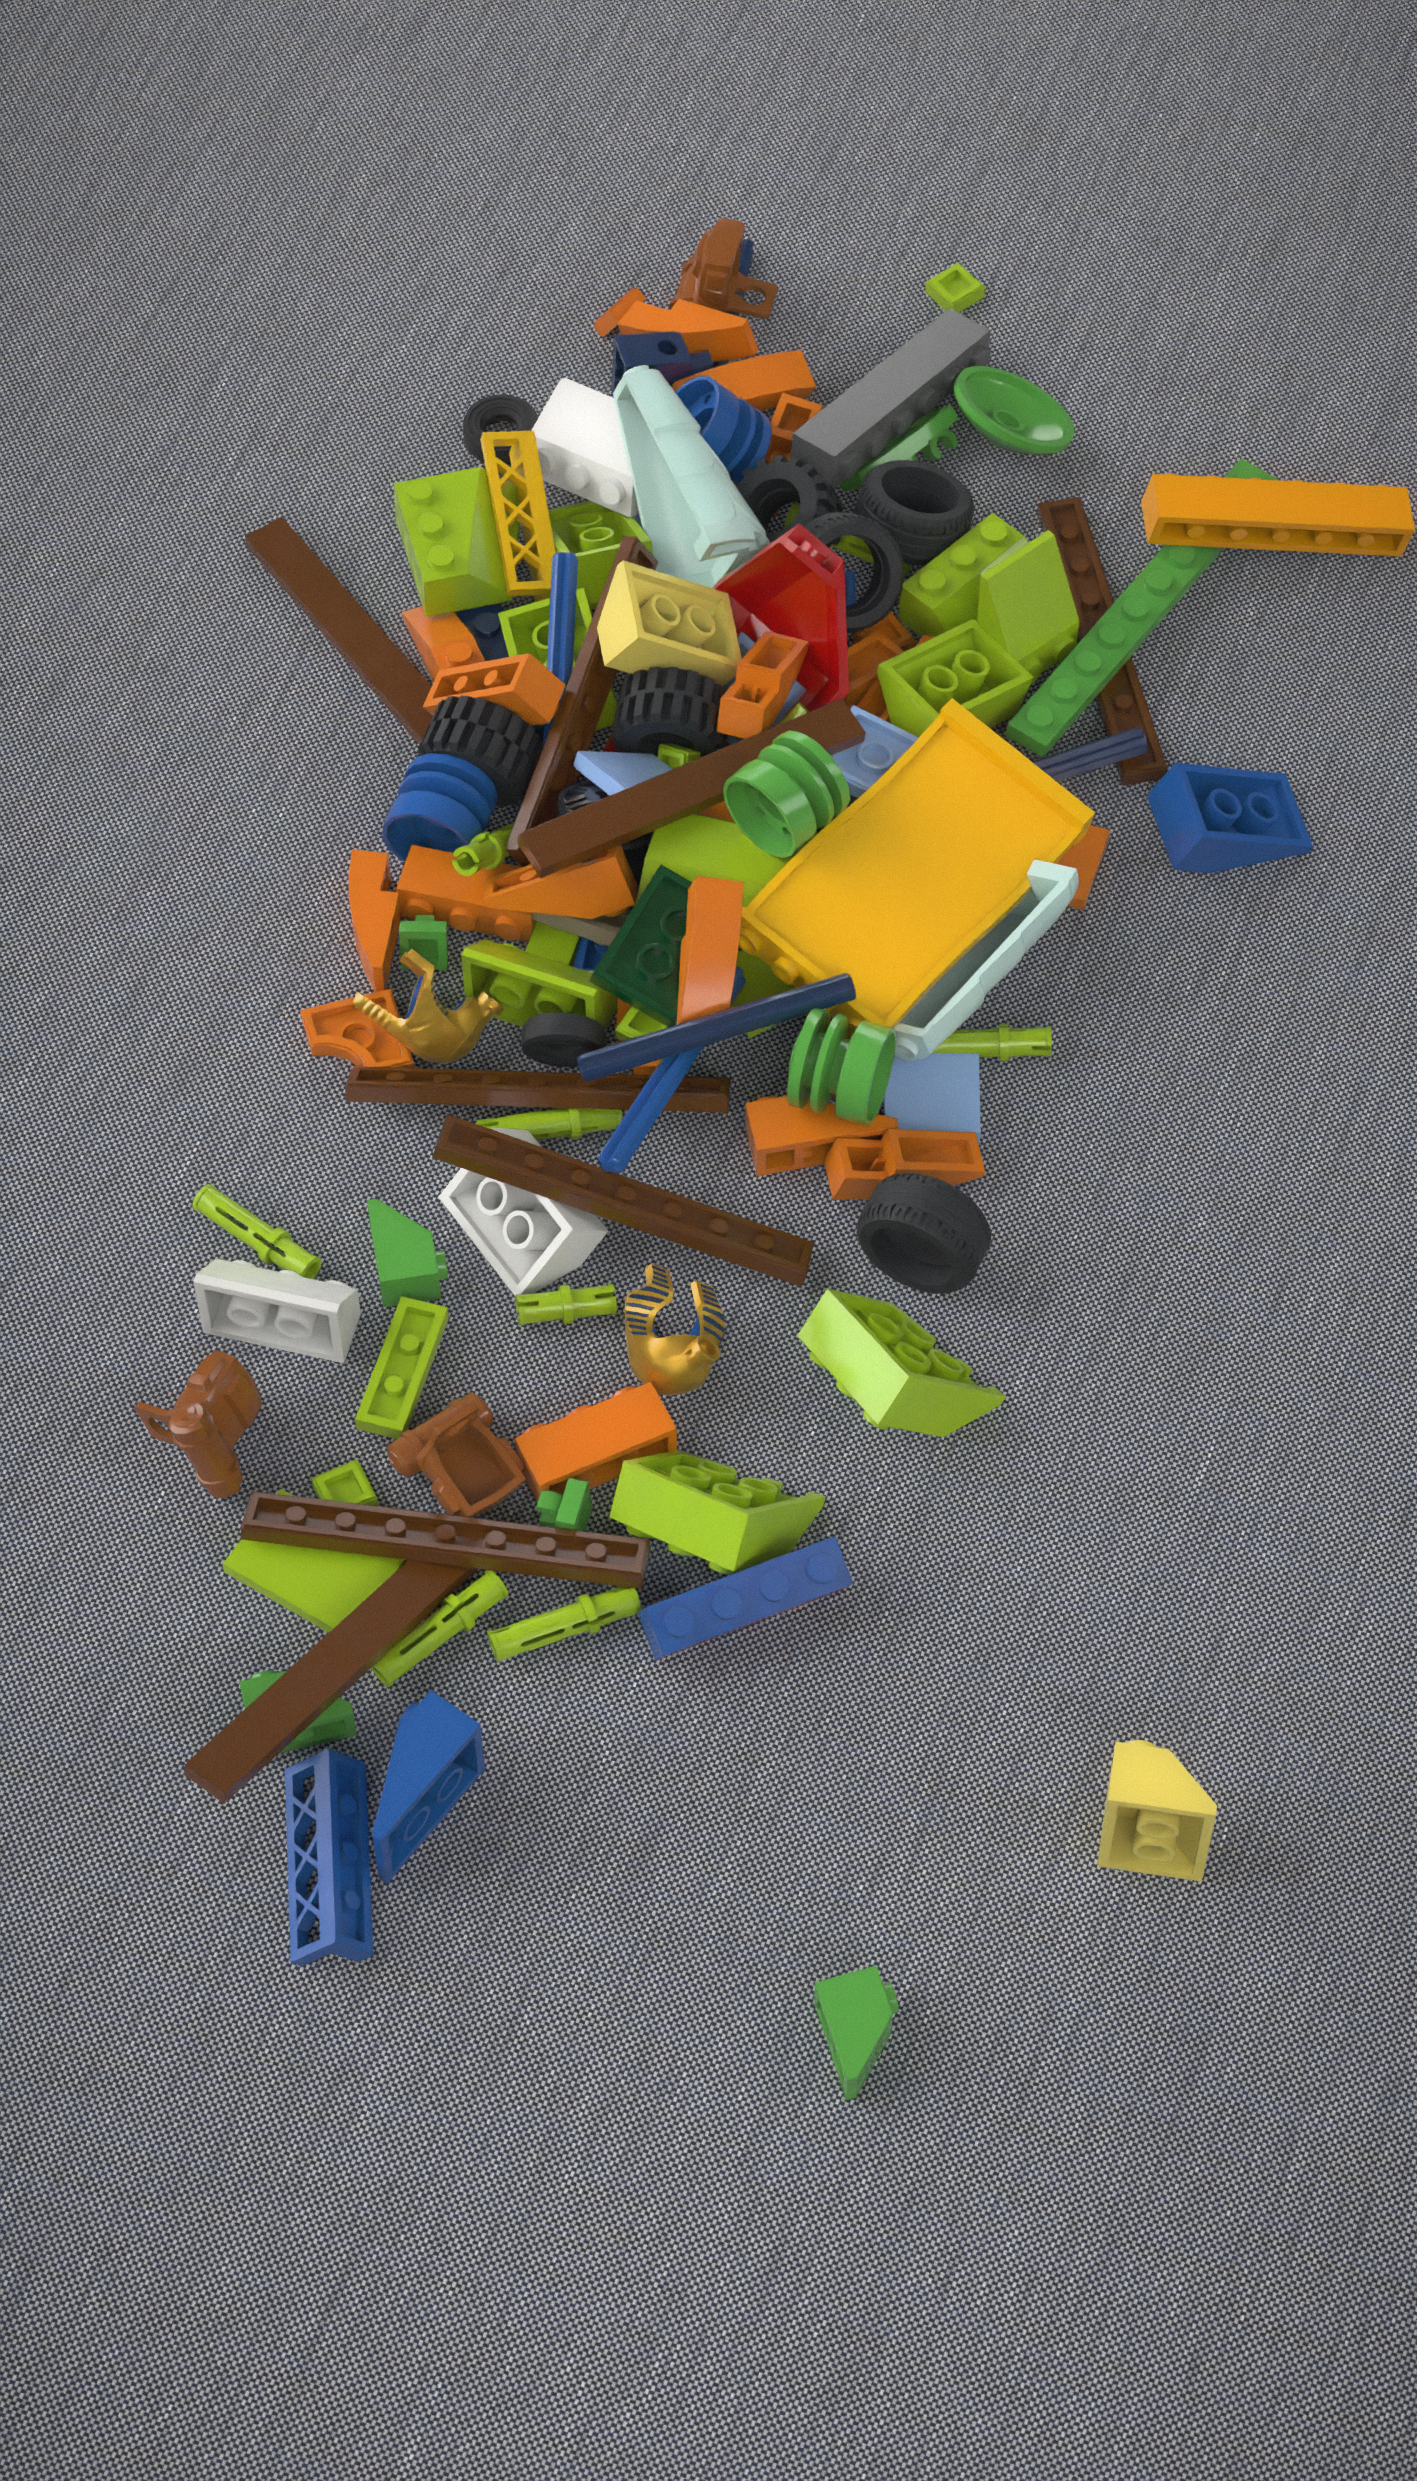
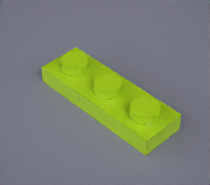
[355,1296,449,1439]

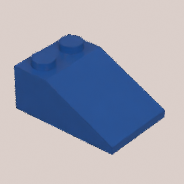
[1147,763,1314,873]
[372,1690,485,1884]

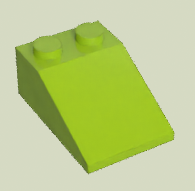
[548,501,653,609]
[977,530,1079,684]

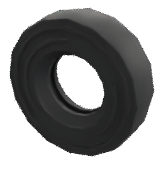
[463,394,539,465]
[521,1013,606,1067]

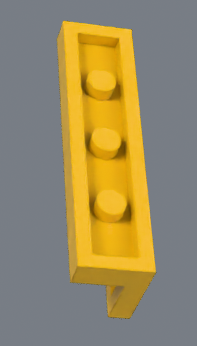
[481,431,556,602]

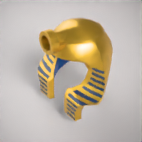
[353,949,504,1064]
[624,1263,725,1396]

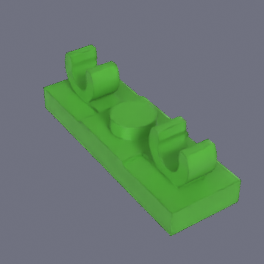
[840,406,959,492]

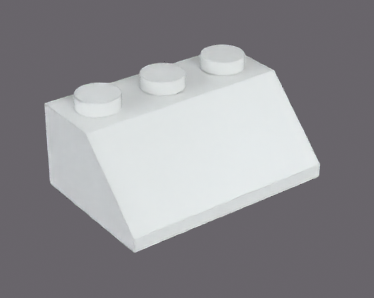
[531,378,639,518]
[439,1127,608,1295]
[194,1259,361,1363]

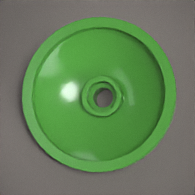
[954,366,1075,455]

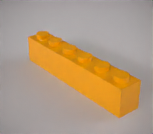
[1141,473,1415,557]

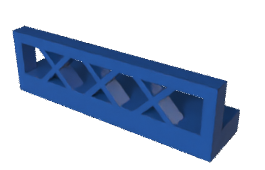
[285,1748,373,1966]

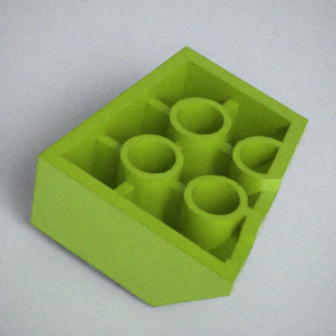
[393,467,520,617]
[797,1288,1006,1437]
[609,1450,826,1575]

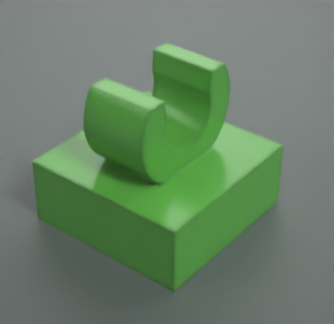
[399,915,449,970]
[536,1478,593,1532]

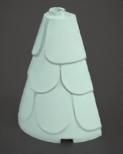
[613,365,770,588]
[894,859,1079,1061]

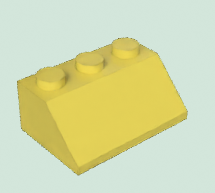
[597,560,742,686]
[1097,1740,1217,1882]

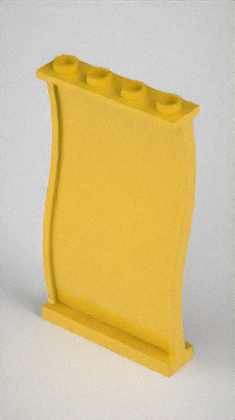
[739,698,1095,1038]

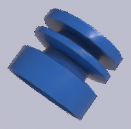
[675,376,772,483]
[382,753,498,862]

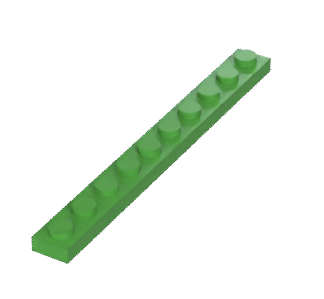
[1005,458,1278,758]

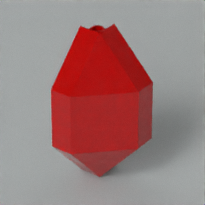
[589,523,849,781]

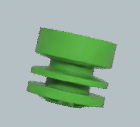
[723,730,850,858]
[787,1007,896,1126]

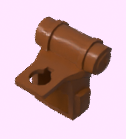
[668,218,778,319]
[134,1350,262,1498]
[387,1392,526,1518]

